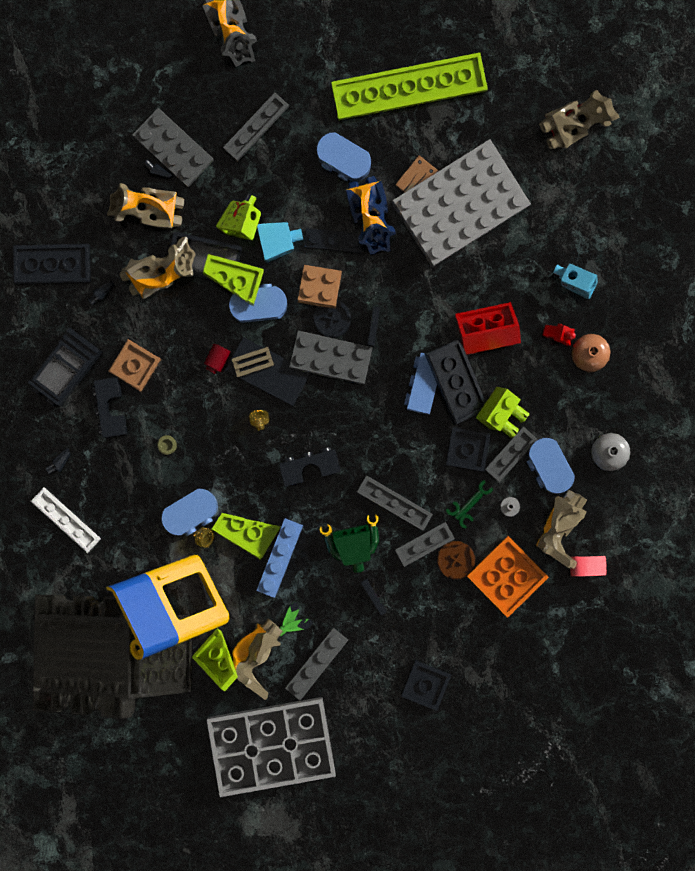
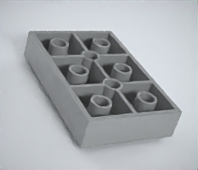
[392,139,531,267]
[207,697,336,797]

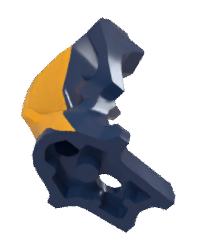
[346,176,396,255]

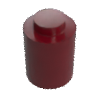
[204,343,231,374]

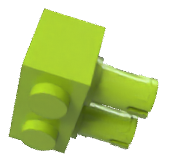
[476,387,529,438]

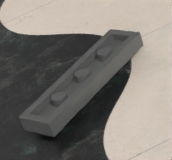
[223,93,289,162]
[357,475,433,531]
[285,628,348,700]

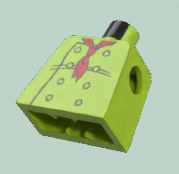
[216,194,261,240]

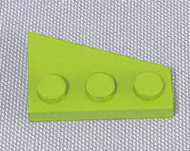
[212,513,281,560]

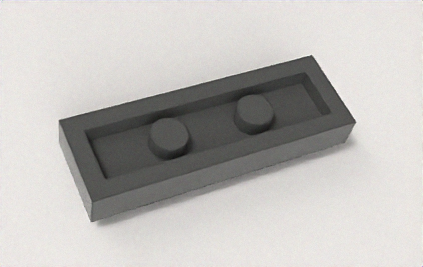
[485,427,538,482]
[395,522,455,567]

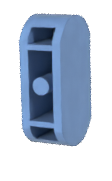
[317,133,371,182]
[229,284,287,323]
[527,438,575,494]
[162,489,218,536]

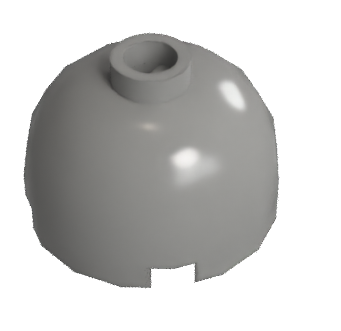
[591,433,630,471]

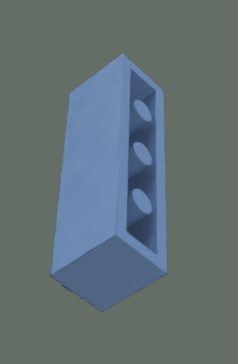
[257,518,303,598]

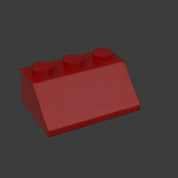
[455,302,521,355]

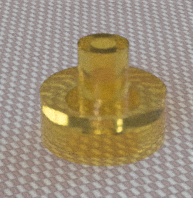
[249,410,269,430]
[194,527,214,548]

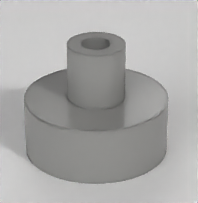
[500,497,520,516]

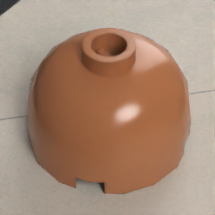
[571,334,611,372]

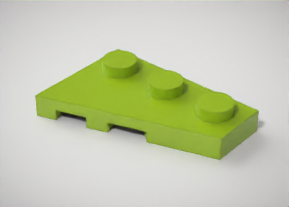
[203,254,264,307]
[192,628,238,691]

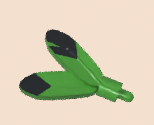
[280,602,313,637]

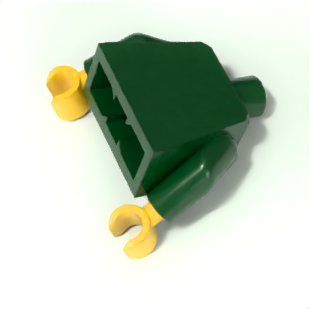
[320,515,379,573]

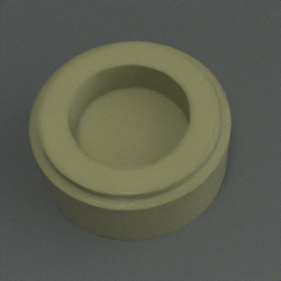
[157,435,177,455]

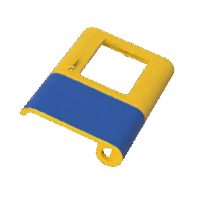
[106,555,229,660]

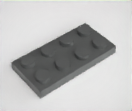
[133,108,214,187]
[290,331,373,385]

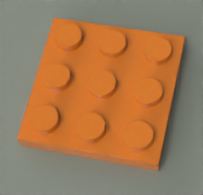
[467,536,549,618]

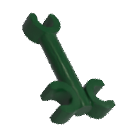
[446,480,493,529]

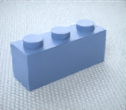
[404,353,437,415]

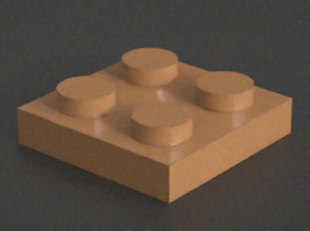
[298,265,342,309]

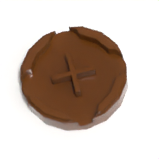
[437,541,475,579]

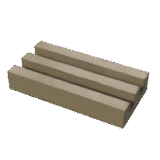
[232,347,274,377]

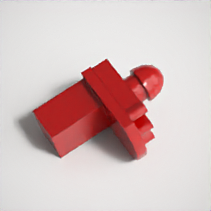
[543,324,576,345]

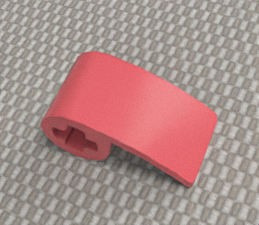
[570,556,606,576]

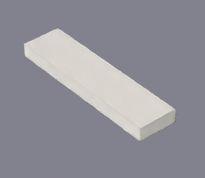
[31,487,101,553]

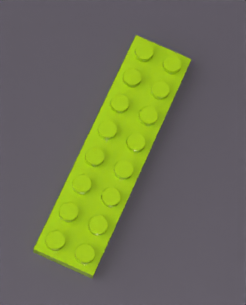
[331,53,488,120]

